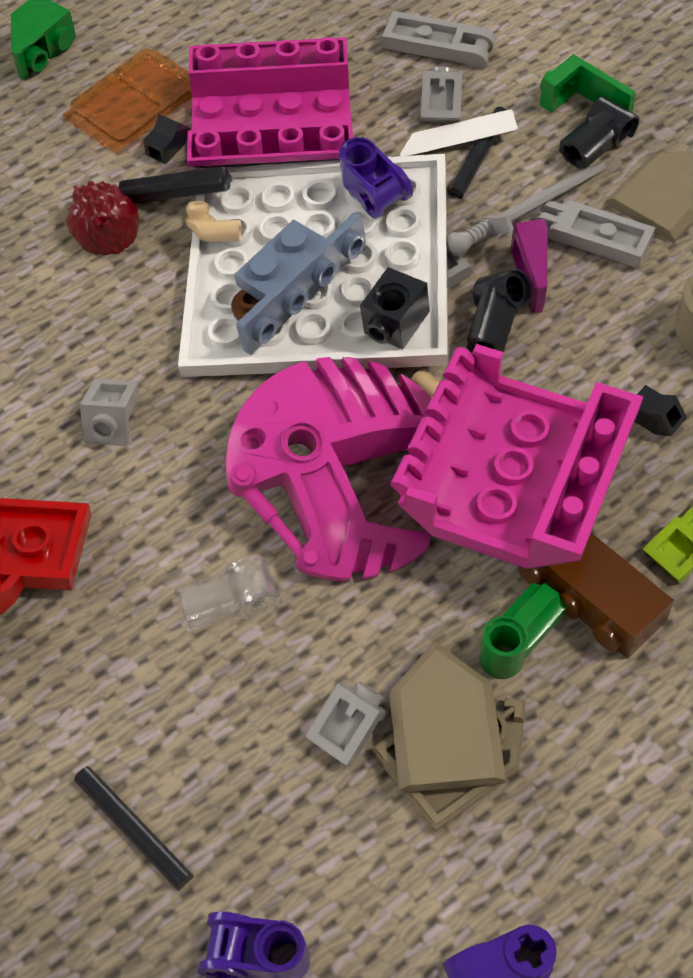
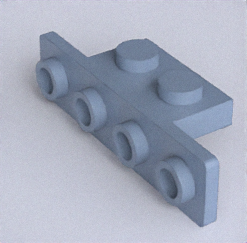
[234,213,366,355]

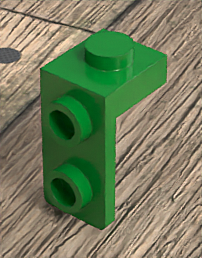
[540,54,636,113]

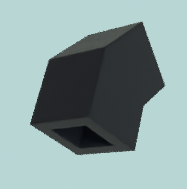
[143,114,191,164]
[634,385,687,436]

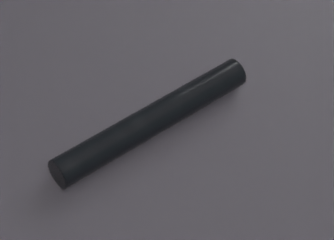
[448,107,506,199]
[74,766,194,891]

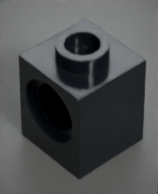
[360,267,430,350]

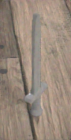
[446,161,606,257]

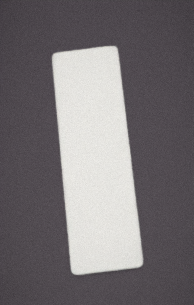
[400,110,518,156]

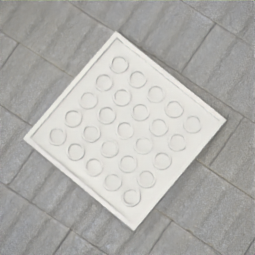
[178,154,448,377]

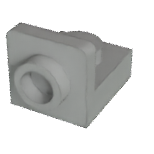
[420,67,463,123]
[80,379,139,446]
[305,681,391,766]

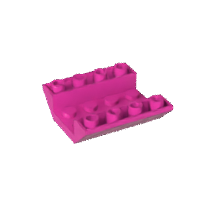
[187,37,353,167]

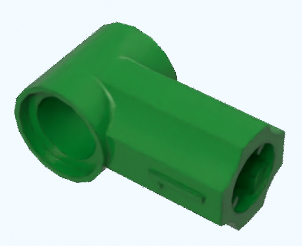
[479,583,567,679]

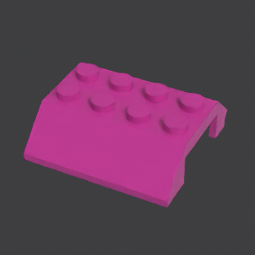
[390,344,643,569]

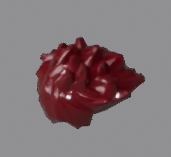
[66,181,139,256]

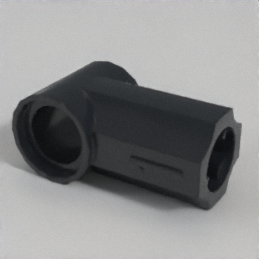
[559,96,640,169]
[466,269,532,352]

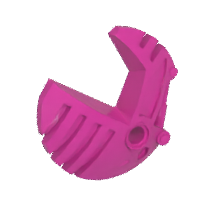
[226,357,431,582]

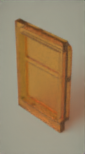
[63,49,192,154]

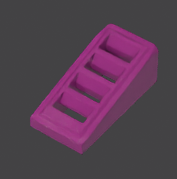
[510,219,548,314]

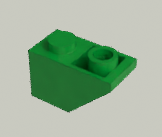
[11,0,76,81]

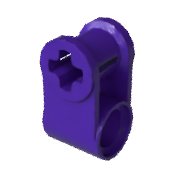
[339,137,413,219]
[198,911,310,978]
[443,924,557,978]

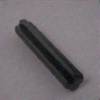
[118,166,232,204]

